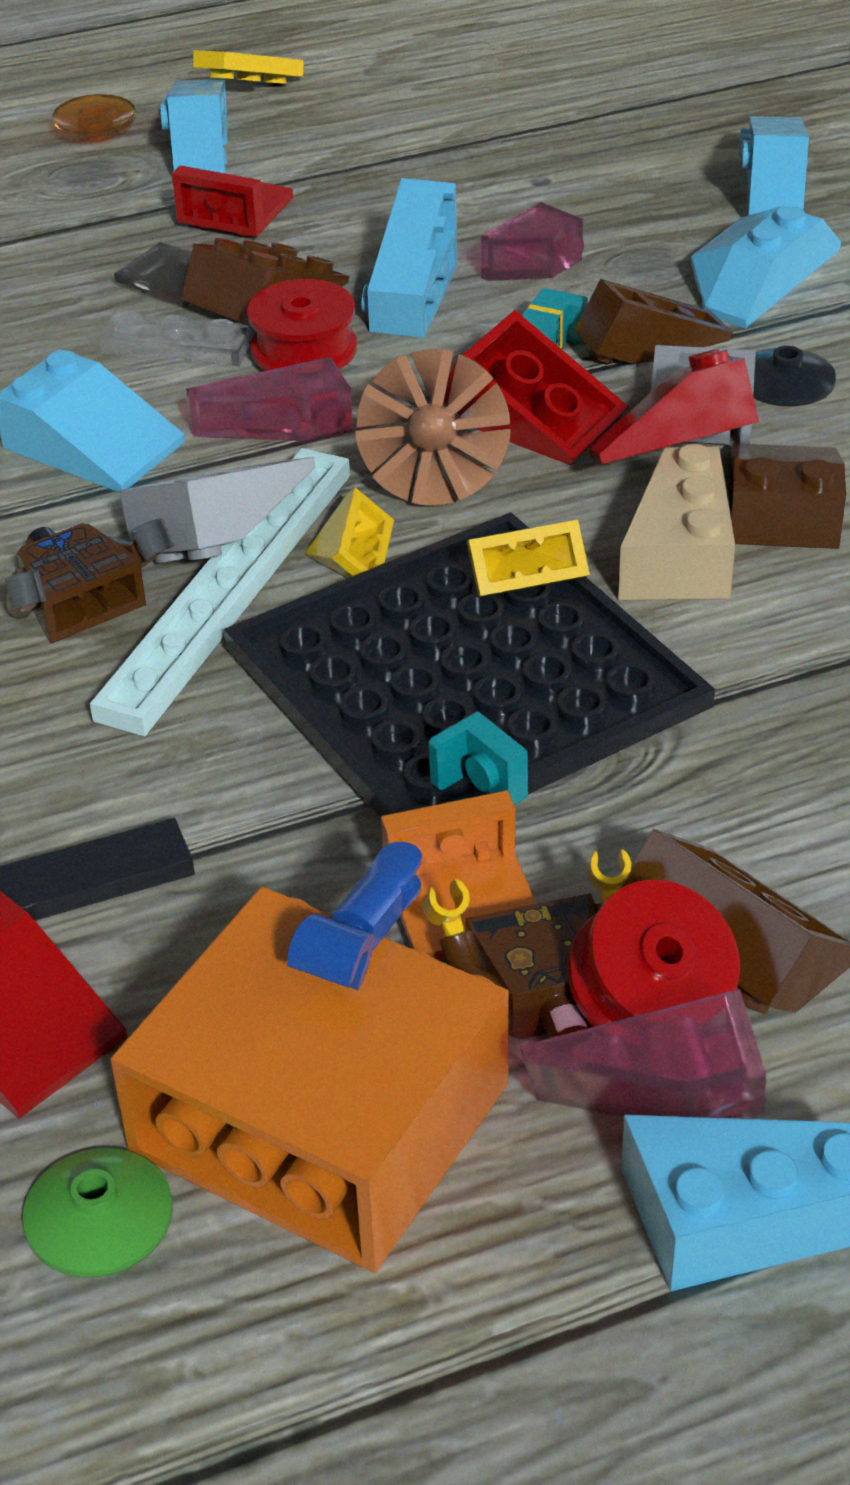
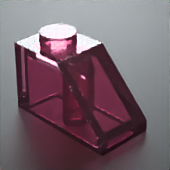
[481,202,584,281]

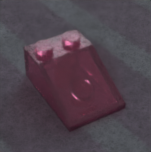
[520,989,766,1119]

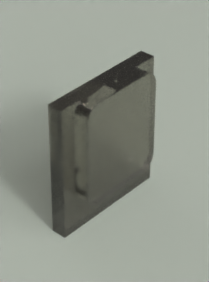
[114,242,192,306]

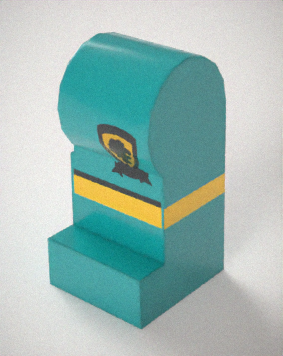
[522,287,588,349]

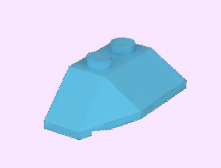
[691,206,841,329]

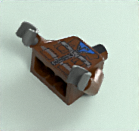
[4,518,175,644]

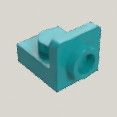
[429,711,528,805]

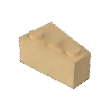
[618,444,735,600]

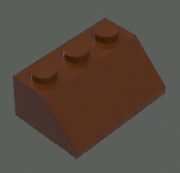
[621,829,850,1014]

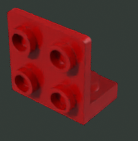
[172,165,293,237]

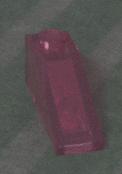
[186,357,353,441]

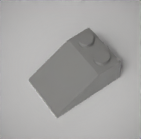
[120,457,316,563]

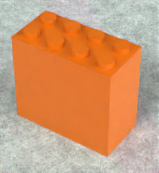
[110,886,509,1274]

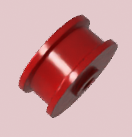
[247,279,357,378]
[567,880,740,1052]

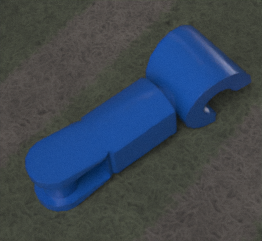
[287,842,422,990]

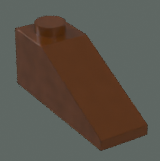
[574,279,734,364]

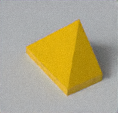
[304,487,394,578]
[467,519,590,597]

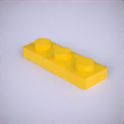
[193,50,304,84]

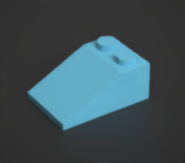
[0,349,185,493]

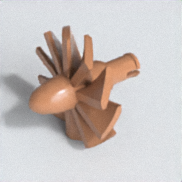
[355,349,511,506]

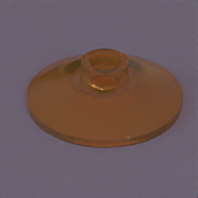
[52,94,136,142]

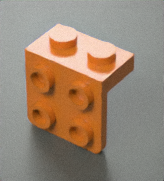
[381,790,536,960]

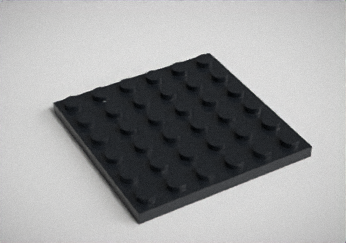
[224,512,715,817]

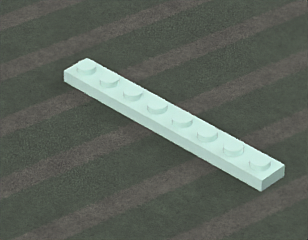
[90,448,350,737]

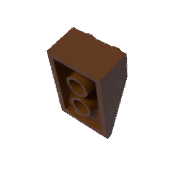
[730,443,846,549]

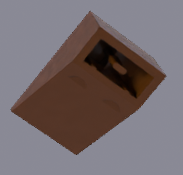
[181,238,350,327]

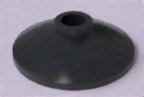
[753,345,836,406]

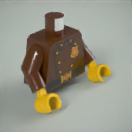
[422,849,631,1054]

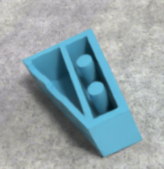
[160,79,228,173]
[739,116,809,216]
[362,178,457,338]
[621,1115,850,1292]

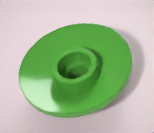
[22,1148,173,1277]

